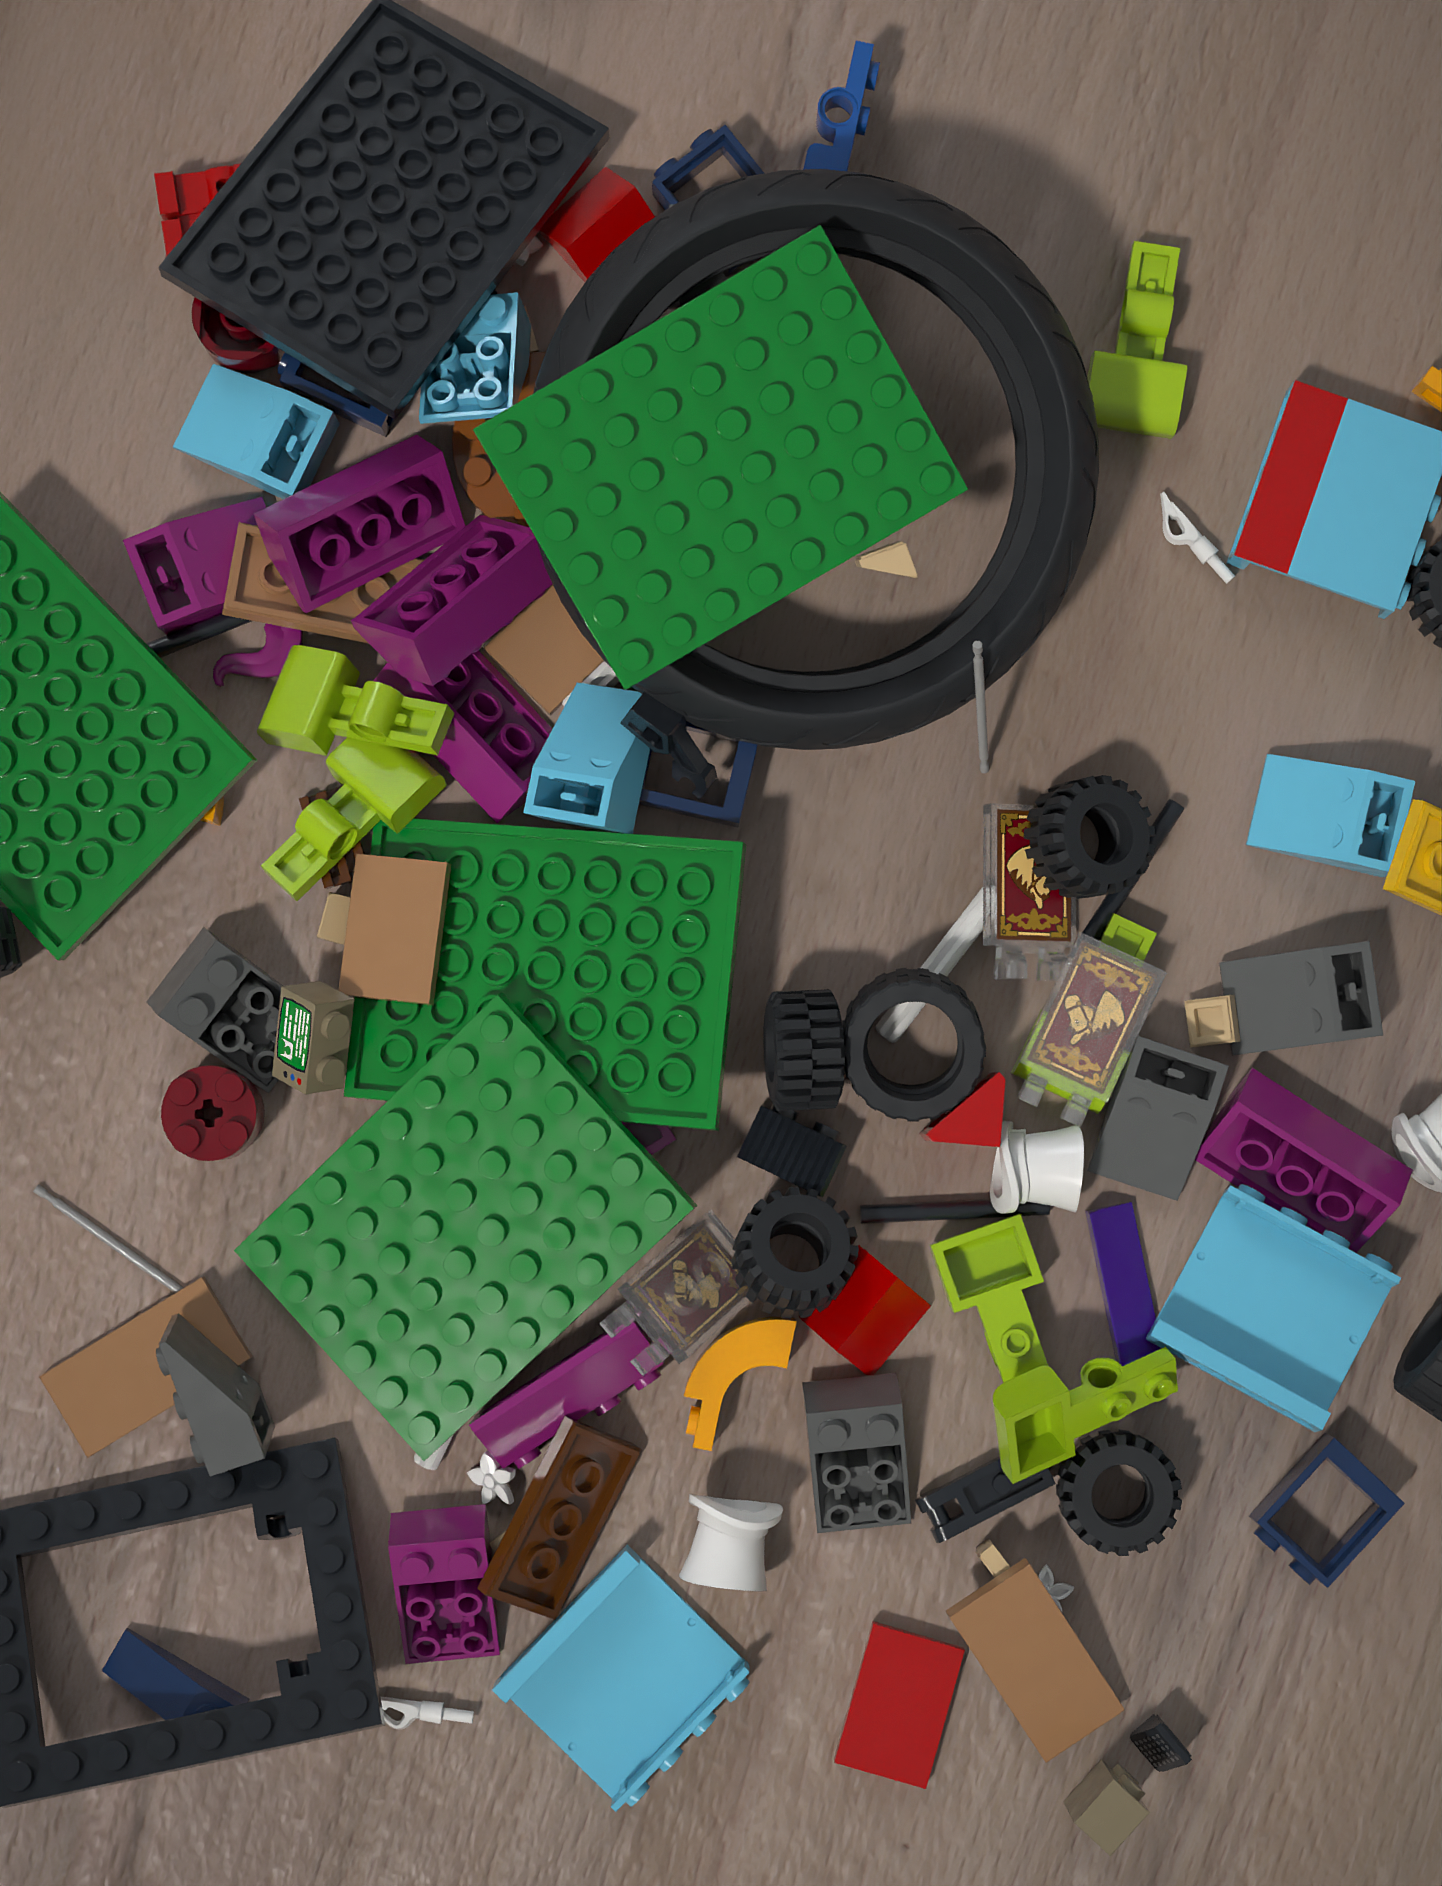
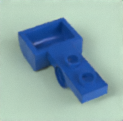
[803,41,880,171]

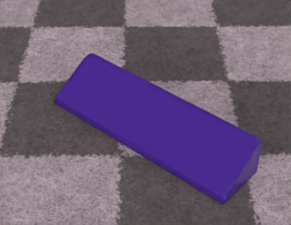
[1085,1202,1162,1366]

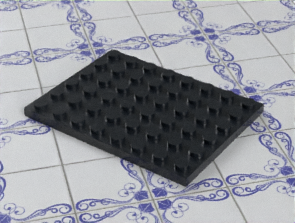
[159,0,610,420]

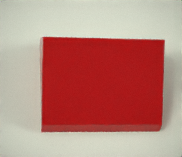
[539,167,655,282]
[919,1072,1006,1147]
[799,1245,931,1376]

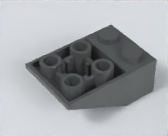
[146,927,283,1093]
[1219,941,1383,1056]
[1087,1036,1229,1201]
[156,1313,275,1476]
[802,1373,912,1533]

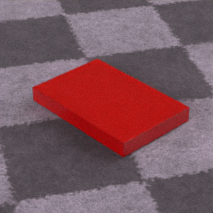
[834,1621,965,1789]

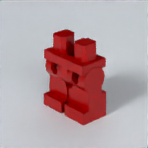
[154,163,241,257]

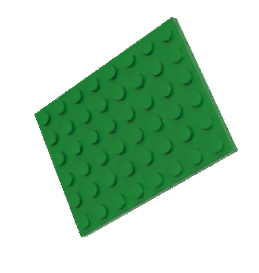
[473,225,968,690]
[0,492,258,961]
[344,819,746,1131]
[234,993,698,1461]

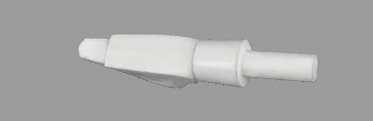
[1160,491,1235,584]
[381,1697,474,1729]

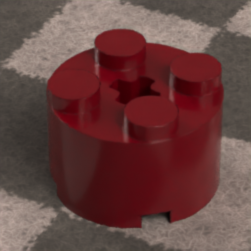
[192,297,285,373]
[161,1066,265,1161]

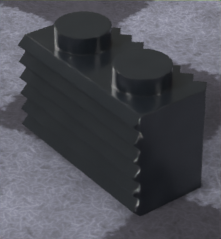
[737,1103,847,1198]

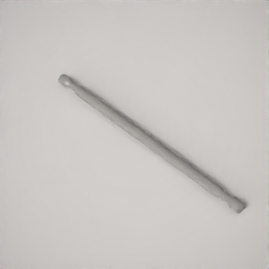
[972,641,989,774]
[33,1184,183,1293]

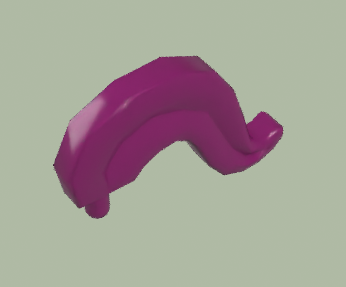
[213,623,303,687]

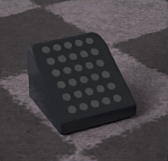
[1130,1714,1192,1772]

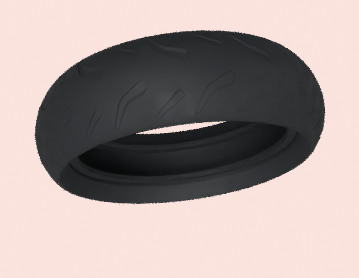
[533,169,1099,750]

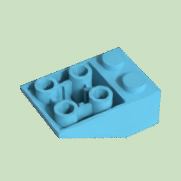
[419,292,531,424]
[173,364,340,499]
[523,682,650,834]
[1246,754,1415,878]

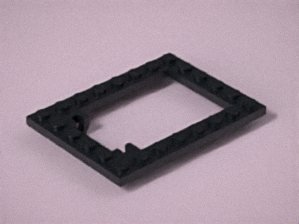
[0,1437,385,1808]

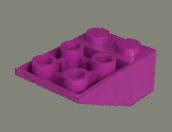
[123,497,267,635]
[388,1504,500,1664]

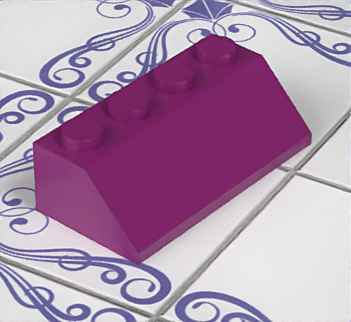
[254,434,465,613]
[351,514,552,686]
[374,650,552,823]
[1194,1068,1413,1253]
[469,1313,665,1469]

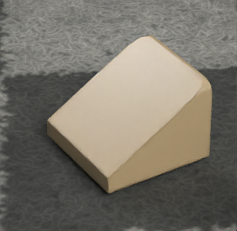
[855,541,918,578]
[317,892,350,945]

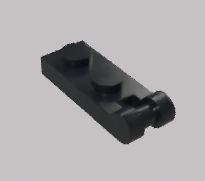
[915,1456,1056,1543]

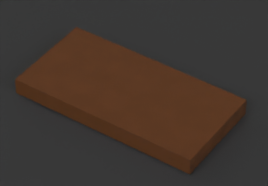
[477,1416,642,1620]

